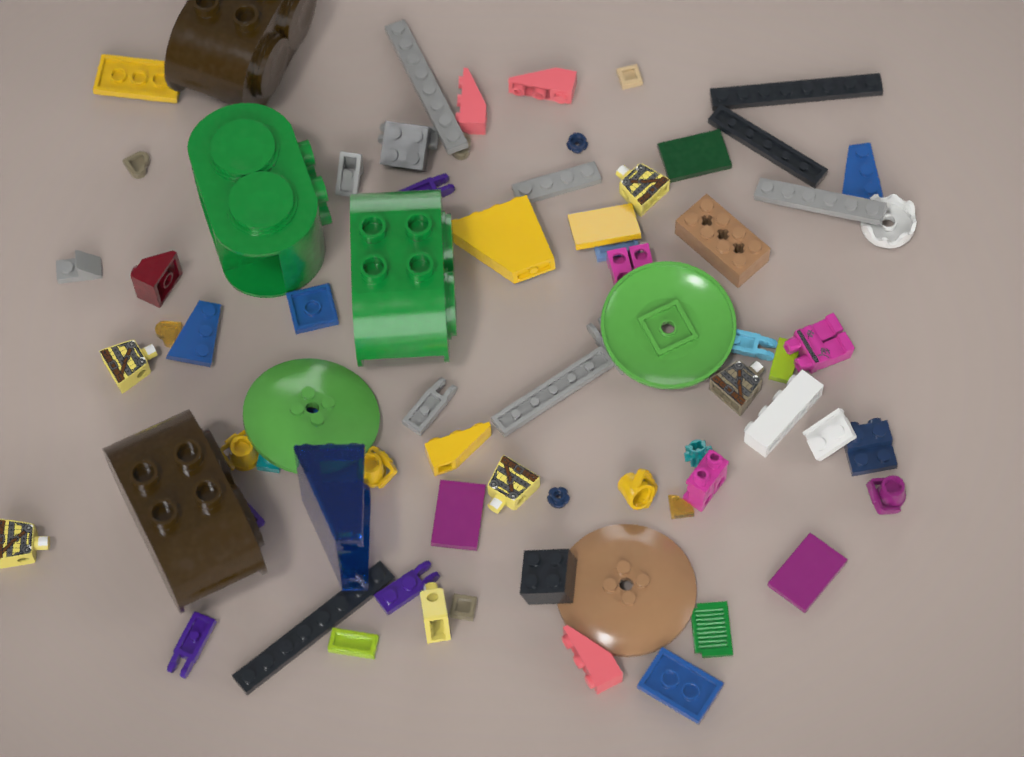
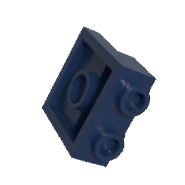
[844,418,898,477]

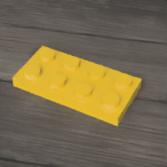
[93,54,180,103]

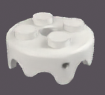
[860,194,917,248]

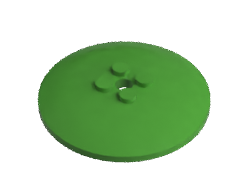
[601,261,736,389]
[242,358,380,476]

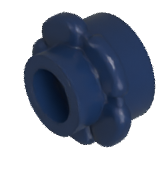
[567,133,588,153]
[547,487,570,509]

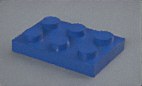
[637,647,724,725]

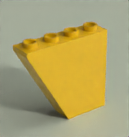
[452,195,556,284]

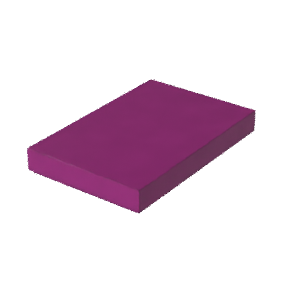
[431,480,486,551]
[767,533,848,613]

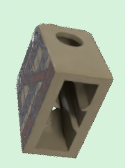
[709,361,764,416]

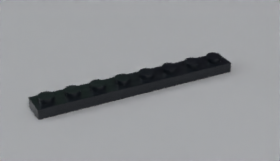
[709,73,883,111]
[232,561,395,696]

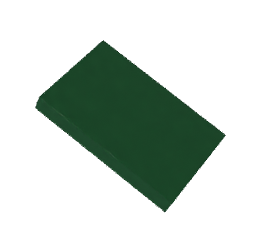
[657,129,732,183]

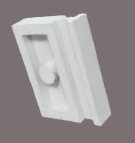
[802,408,857,461]

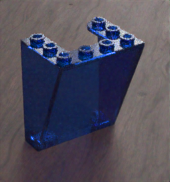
[294,443,371,591]

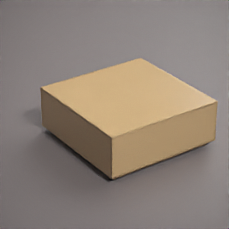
[616,64,643,90]

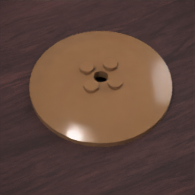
[557,524,697,657]

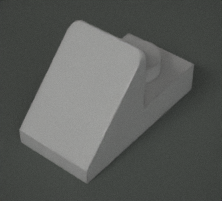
[335,151,363,197]
[56,250,102,284]

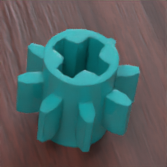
[684,439,712,467]

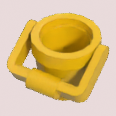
[220,430,259,471]
[356,446,397,489]
[617,468,658,510]

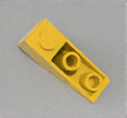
[424,422,491,477]

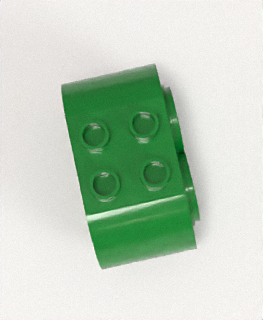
[187,103,332,298]
[350,189,457,367]

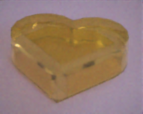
[155,321,183,348]

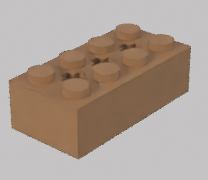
[675,193,771,288]

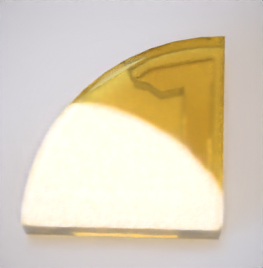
[668,495,695,519]

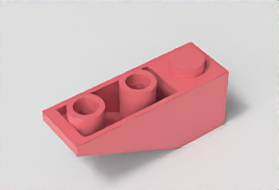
[455,68,487,135]
[508,68,577,104]
[561,625,623,695]

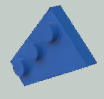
[842,142,884,199]
[166,300,221,367]

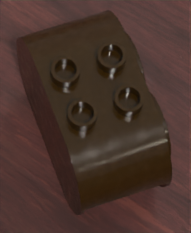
[164,0,317,106]
[102,409,267,614]

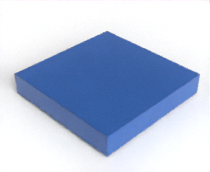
[286,283,339,334]

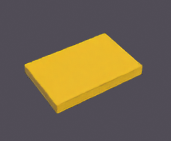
[567,203,641,250]

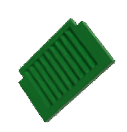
[691,601,733,658]

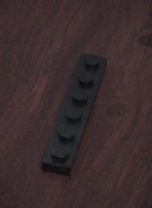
[708,104,828,188]

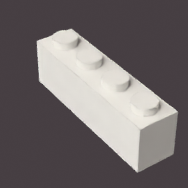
[744,369,824,458]

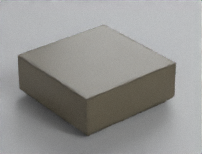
[450,593,477,621]

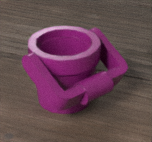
[866,475,906,515]

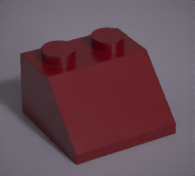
[131,250,183,308]

